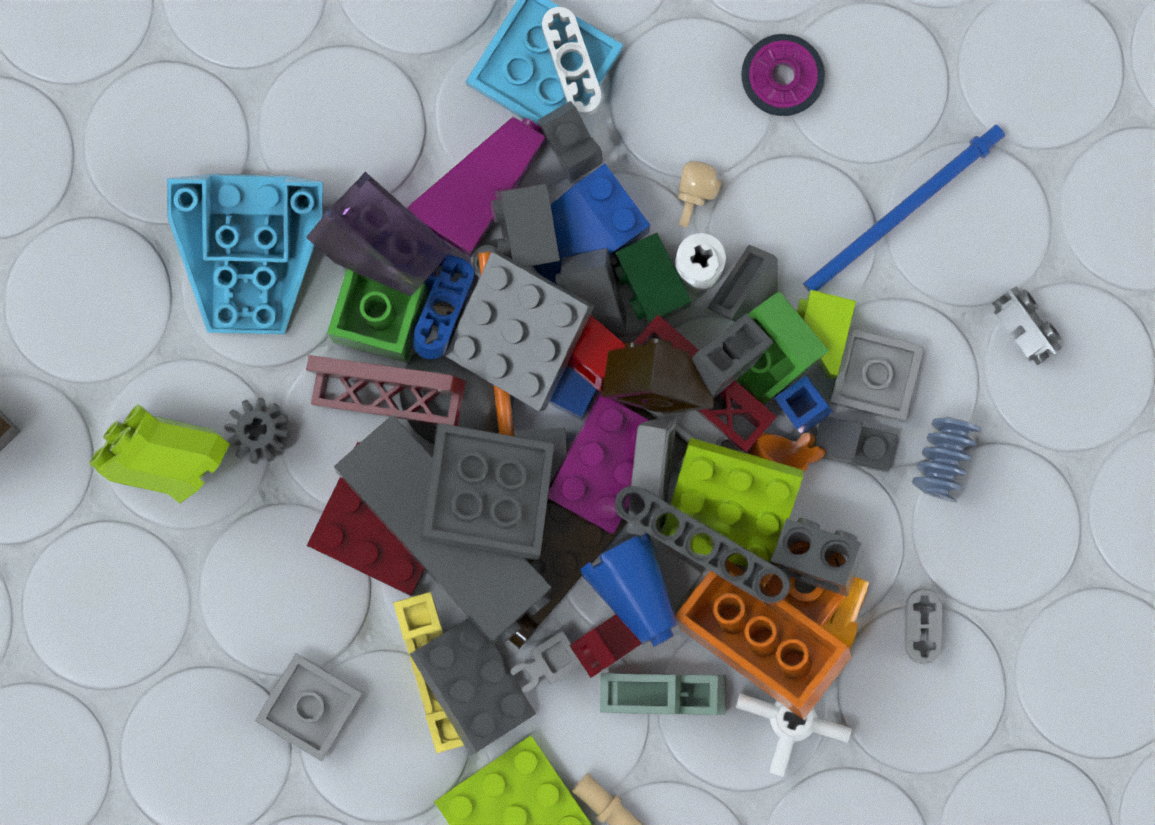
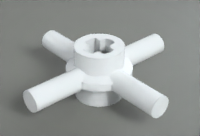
[735,693,852,777]

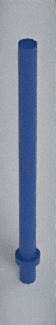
[803,124,1005,292]

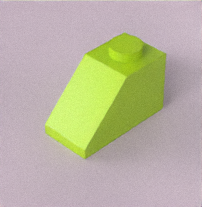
[796,290,856,380]

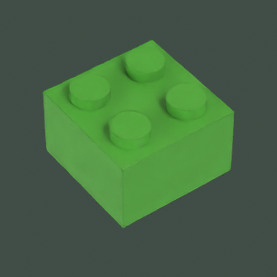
[327,260,429,363]
[736,291,829,405]

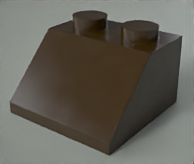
[602,339,714,414]

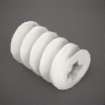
[674,233,726,292]

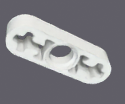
[542,7,601,116]

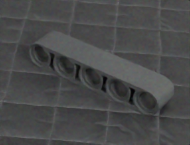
[615,486,791,603]

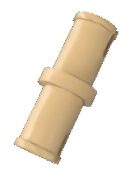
[571,773,645,825]

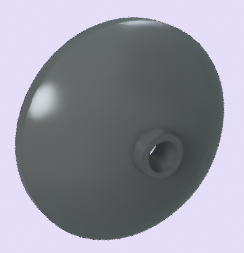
[400,336,515,444]

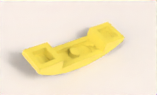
[393,592,464,754]

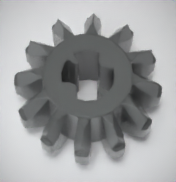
[224,398,291,464]

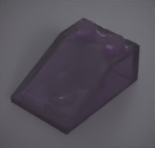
[306,171,452,296]

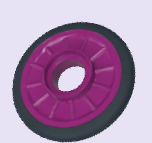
[741,34,825,116]

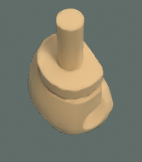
[677,161,721,228]

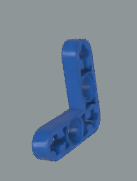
[366,234,474,359]

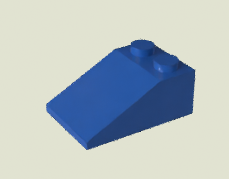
[533,163,650,284]

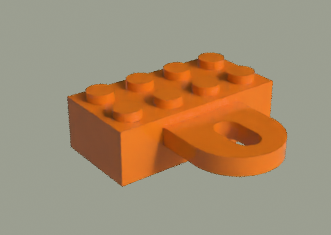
[675,541,851,720]

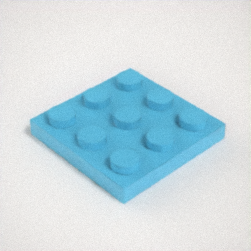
[466,0,623,126]

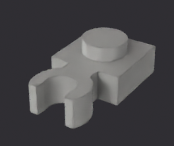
[510,630,582,693]

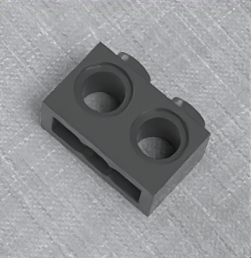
[692,313,773,398]
[771,518,864,597]

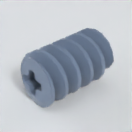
[912,417,982,503]

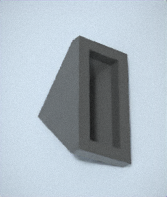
[707,245,778,322]

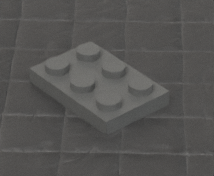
[409,618,536,755]

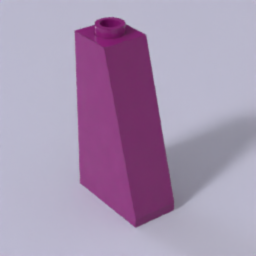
[405,117,546,258]

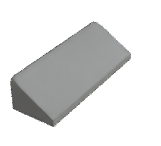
[627,415,677,538]

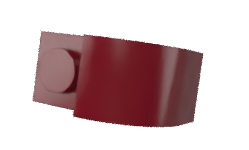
[569,614,642,678]

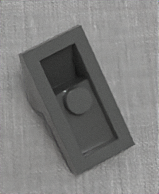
[537,101,603,182]
[814,418,897,473]

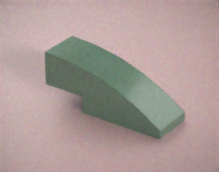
[600,673,726,715]

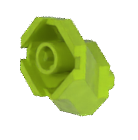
[89,404,230,504]

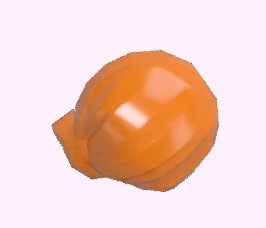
[749,433,826,472]

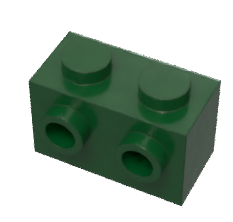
[612,233,691,325]

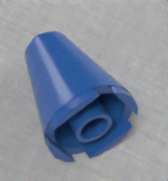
[580,533,677,647]

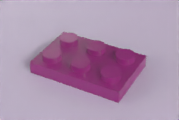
[547,394,649,534]

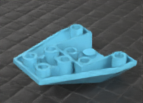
[167,174,323,334]

